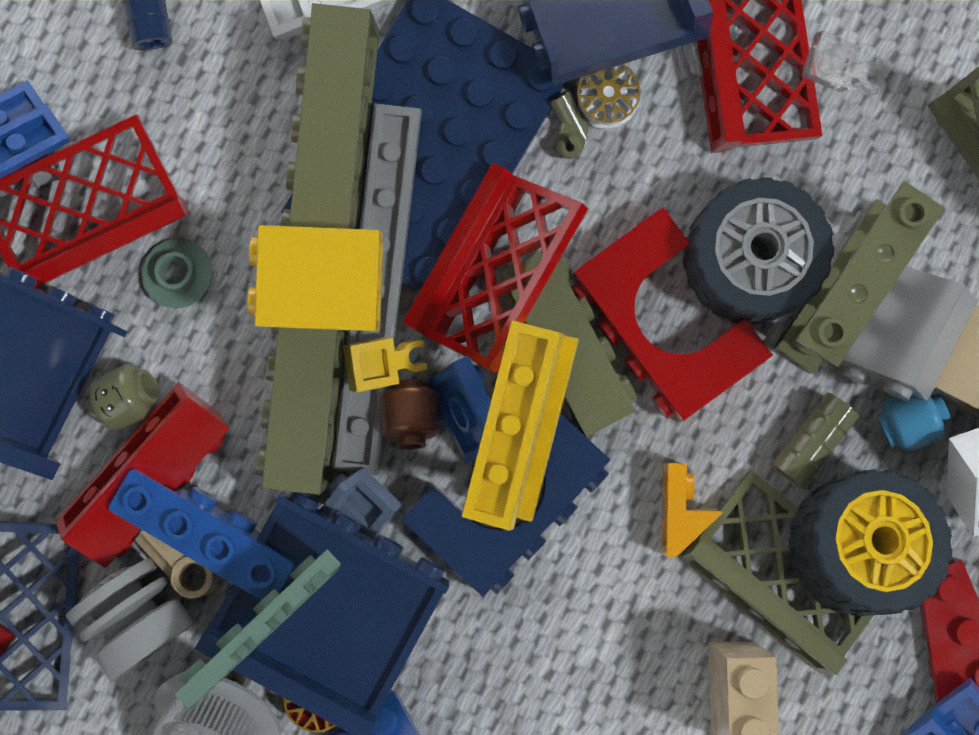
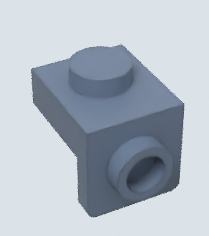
[320,467,403,539]

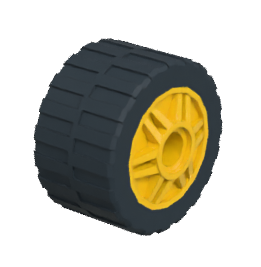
[788,469,953,616]

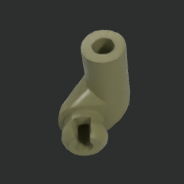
[549,90,588,159]

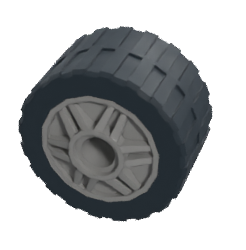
[683,177,835,325]

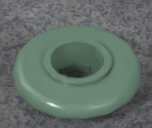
[142,238,213,309]

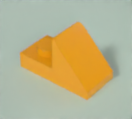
[661,463,723,557]

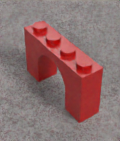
[571,207,773,422]

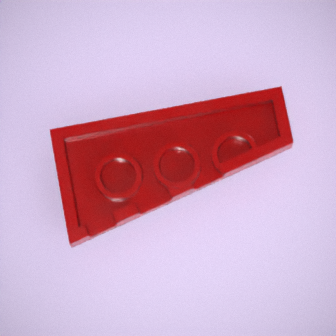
[920,558,979,704]

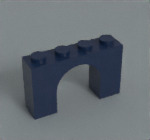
[401,413,610,597]

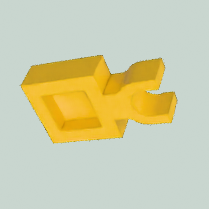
[343,337,427,393]

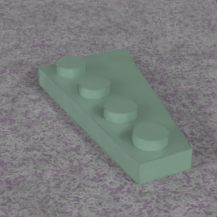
[174,549,341,709]

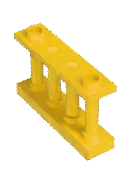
[462,321,579,531]

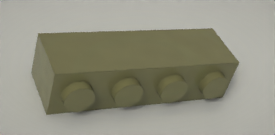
[500,251,637,437]

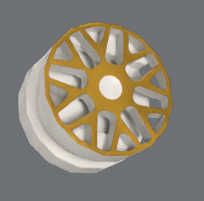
[575,64,641,131]

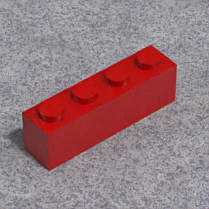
[55,381,230,568]

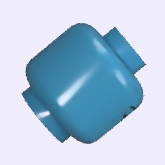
[876,394,951,454]

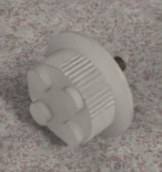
[152,670,281,735]

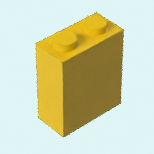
[247,225,384,331]

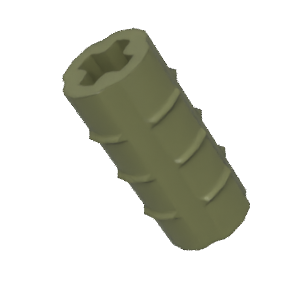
[770,392,860,489]

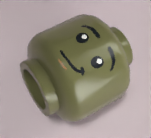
[87,364,160,431]

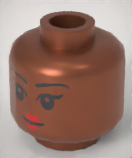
[380,379,441,450]

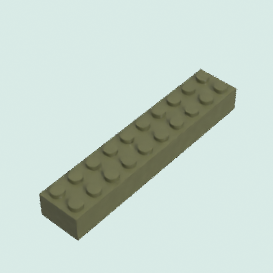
[256,3,380,495]

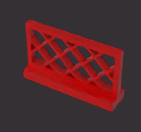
[695,0,823,153]
[0,114,191,288]
[402,163,589,374]

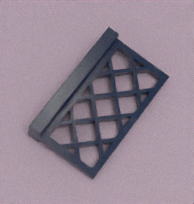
[0,521,79,711]

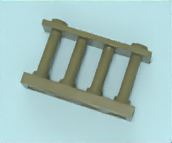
[774,181,945,374]

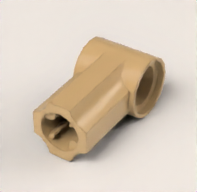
[135,530,222,599]

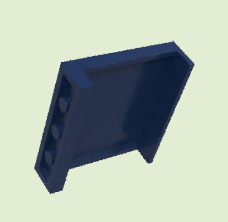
[518,0,713,86]
[0,266,128,480]
[195,491,449,735]

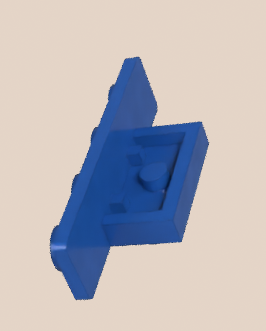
[109,469,295,600]

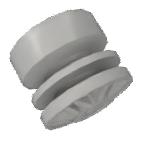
[65,558,195,683]

